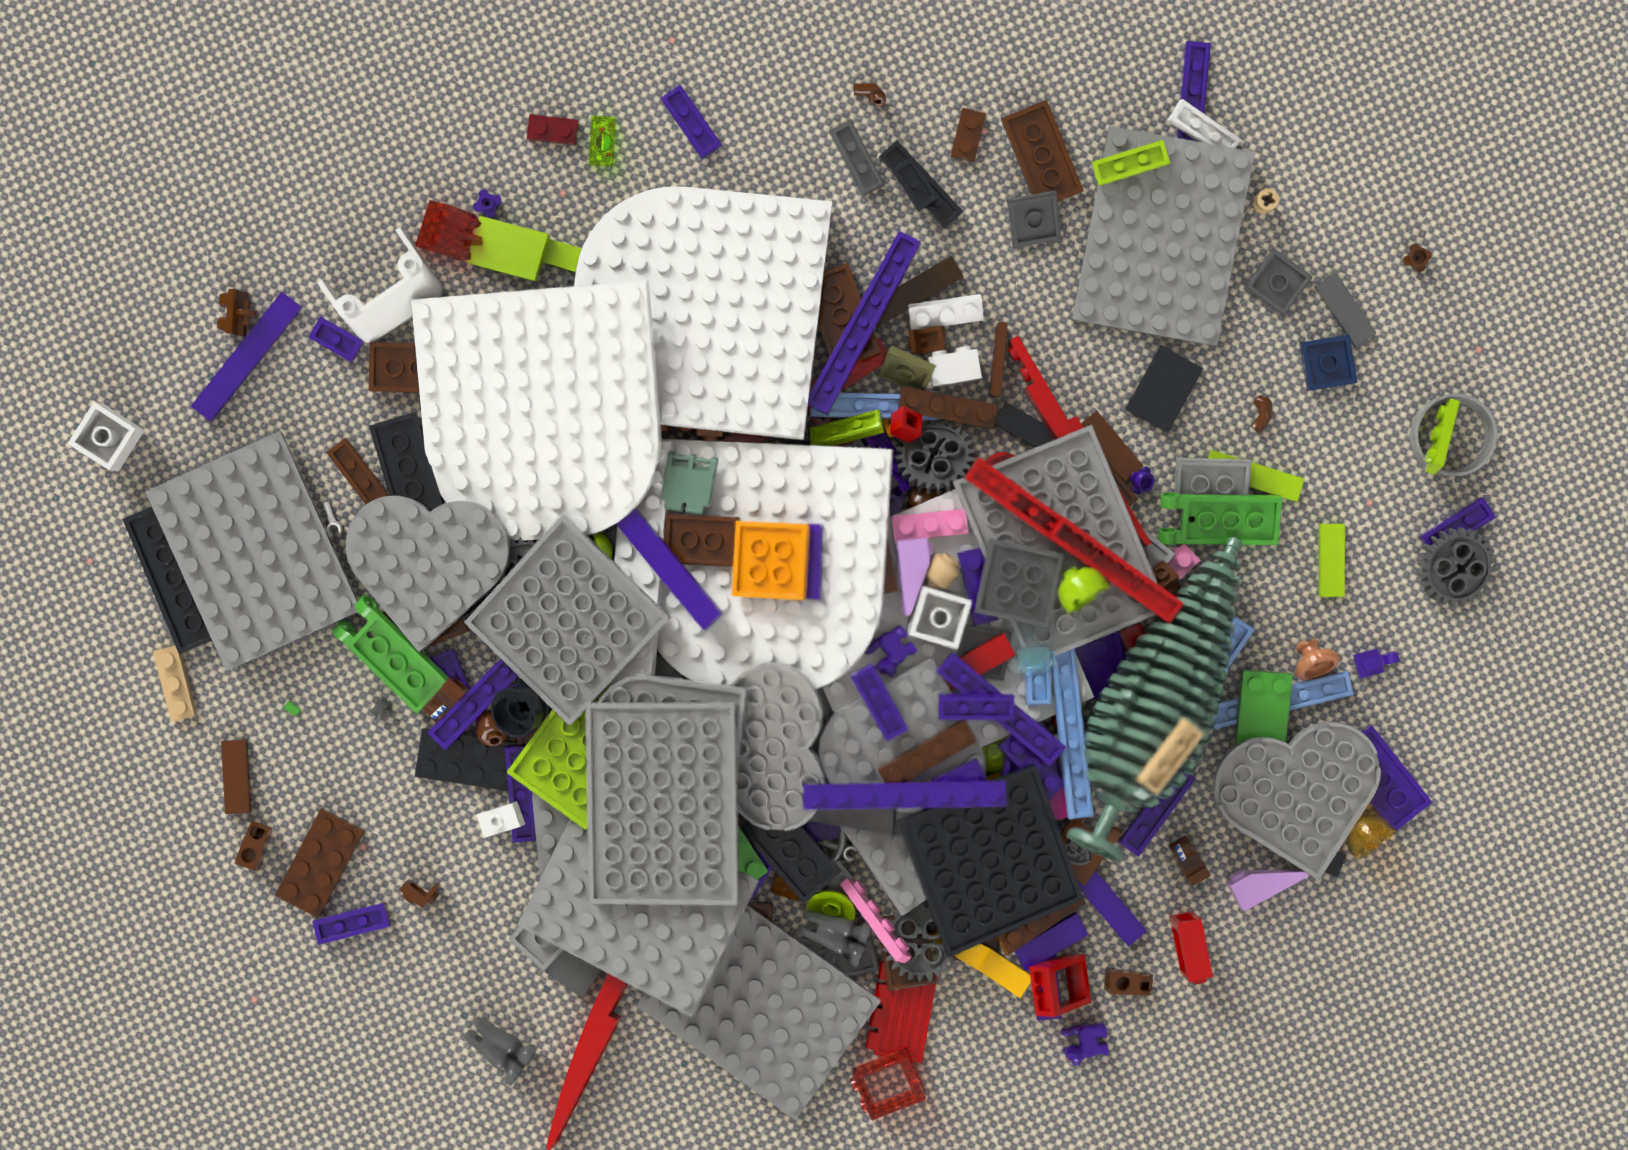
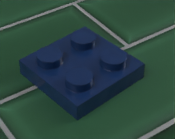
[1299,334,1358,391]

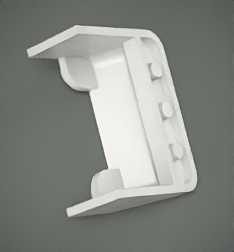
[318,227,443,344]

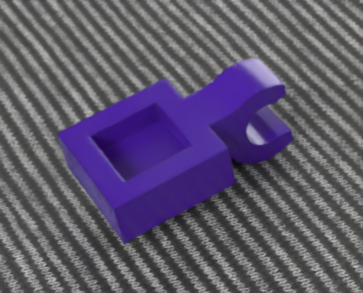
[1352,648,1400,679]

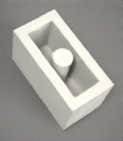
[927,346,982,388]

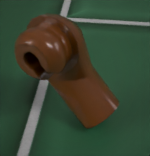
[854,83,887,107]
[1251,395,1273,433]

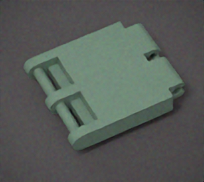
[661,451,718,515]

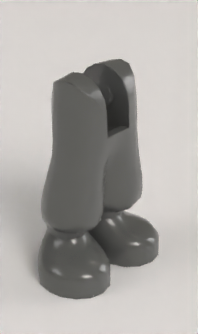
[799,910,872,967]
[463,1017,538,1086]

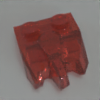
[415,200,482,260]

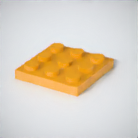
[731,521,810,600]

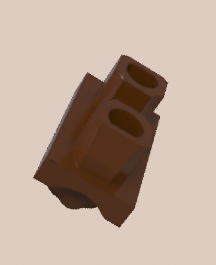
[217,289,257,336]

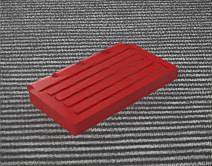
[865,961,938,1063]

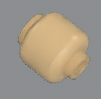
[925,552,961,590]

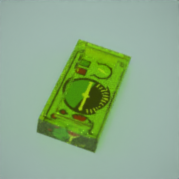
[589,116,616,167]

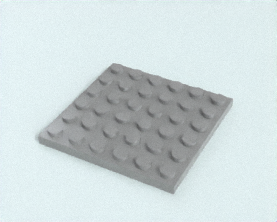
[464,514,671,726]

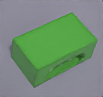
[284,701,302,717]

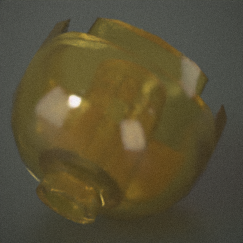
[1346,814,1397,860]

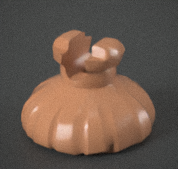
[1295,639,1340,681]

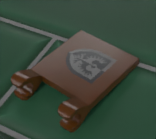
[1060,817,1122,885]

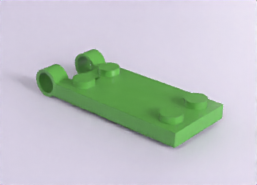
[1158,492,1282,545]
[332,595,449,714]
[1234,669,1293,746]

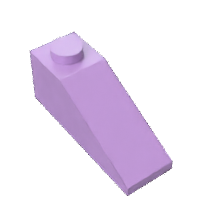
[894,538,933,616]
[1226,869,1309,912]

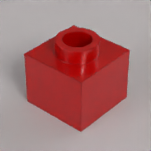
[890,406,923,443]

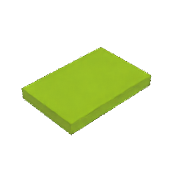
[467,216,550,282]

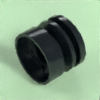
[490,679,552,738]

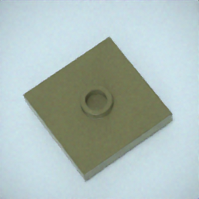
[878,346,936,390]

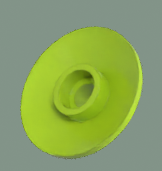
[807,890,856,921]

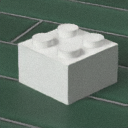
[68,402,145,471]
[906,586,972,649]

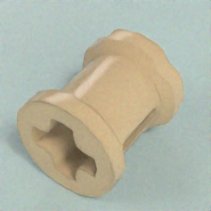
[1252,188,1279,214]

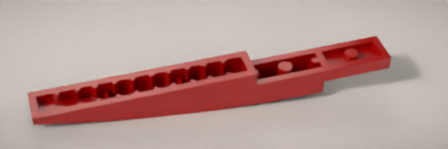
[1007,336,1151,548]
[964,458,1184,624]
[546,973,628,1150]

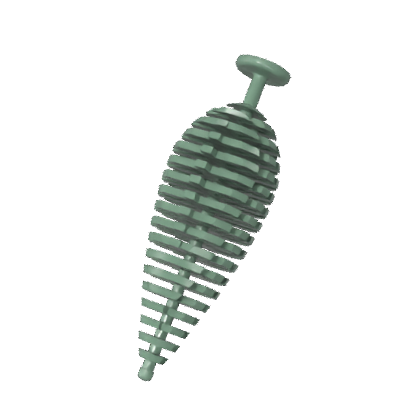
[1067,537,1242,862]

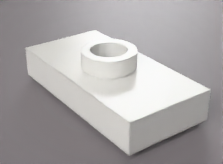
[476,802,525,838]

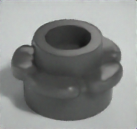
[370,697,392,720]

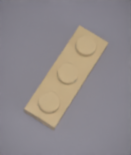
[153,646,197,722]
[1136,718,1204,795]

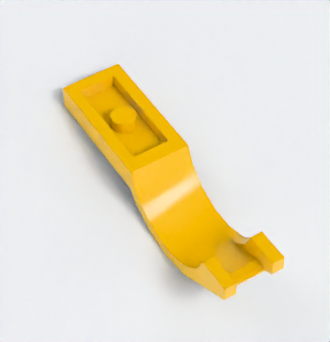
[930,929,1031,998]

